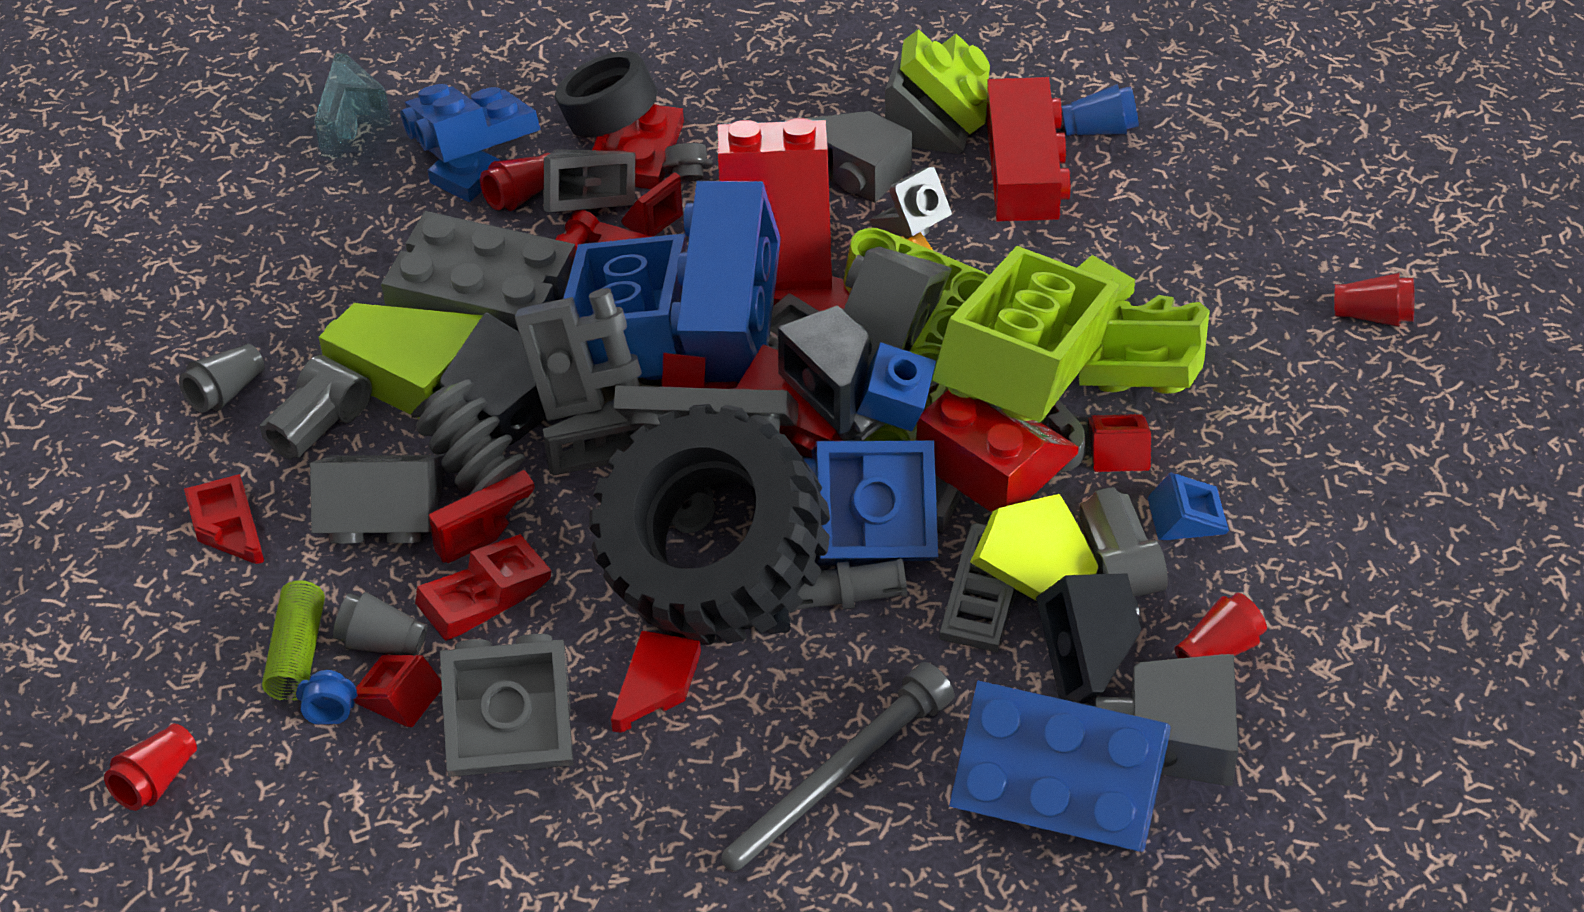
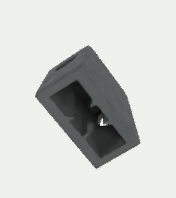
[1095,654,1238,786]

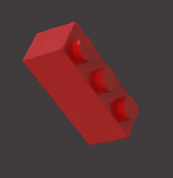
[986,77,1070,222]

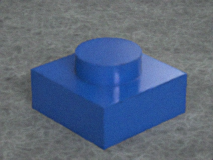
[428,150,500,203]

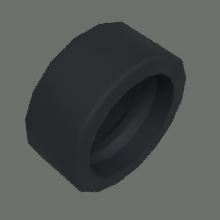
[554,51,658,138]

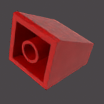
[717,118,832,290]

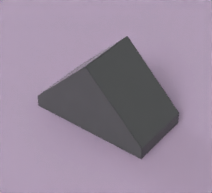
[885,54,969,154]
[544,149,635,212]

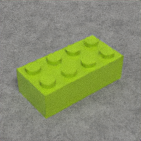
[931,246,1120,423]

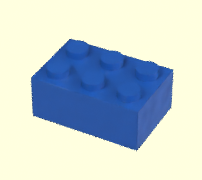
[671,181,781,383]
[563,233,688,380]
[949,680,1171,852]

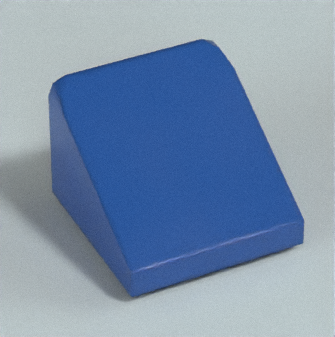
[1148,472,1229,540]

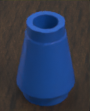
[1061,84,1139,136]

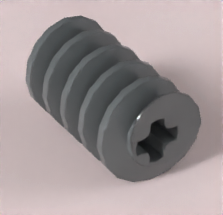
[411,379,525,495]

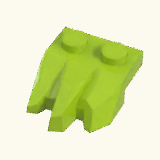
[1079,295,1210,394]

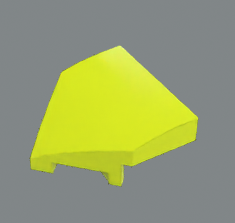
[970,494,1099,601]

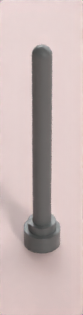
[722,662,955,871]

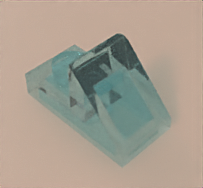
[314,53,391,158]

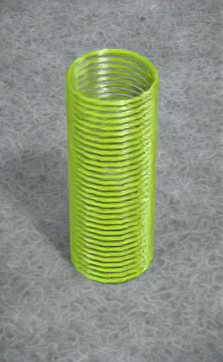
[262,580,325,701]

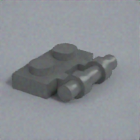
[514,288,642,421]

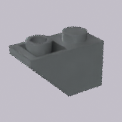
[807,111,912,203]

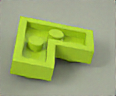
[900,29,990,134]

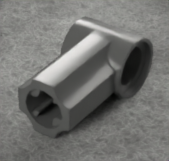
[259,355,372,460]
[1079,487,1168,597]

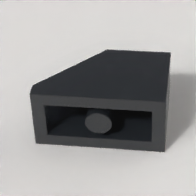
[778,305,872,434]
[1036,573,1141,704]

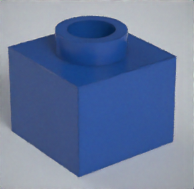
[856,342,936,431]

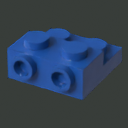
[400,84,541,163]
[803,441,938,566]

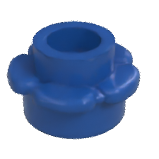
[296,670,357,725]

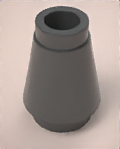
[179,343,265,413]
[333,592,428,655]

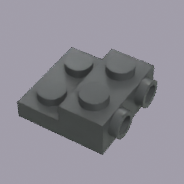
[440,634,574,777]

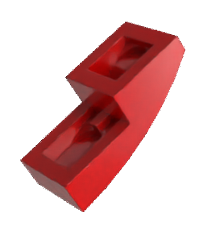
[415,534,552,641]

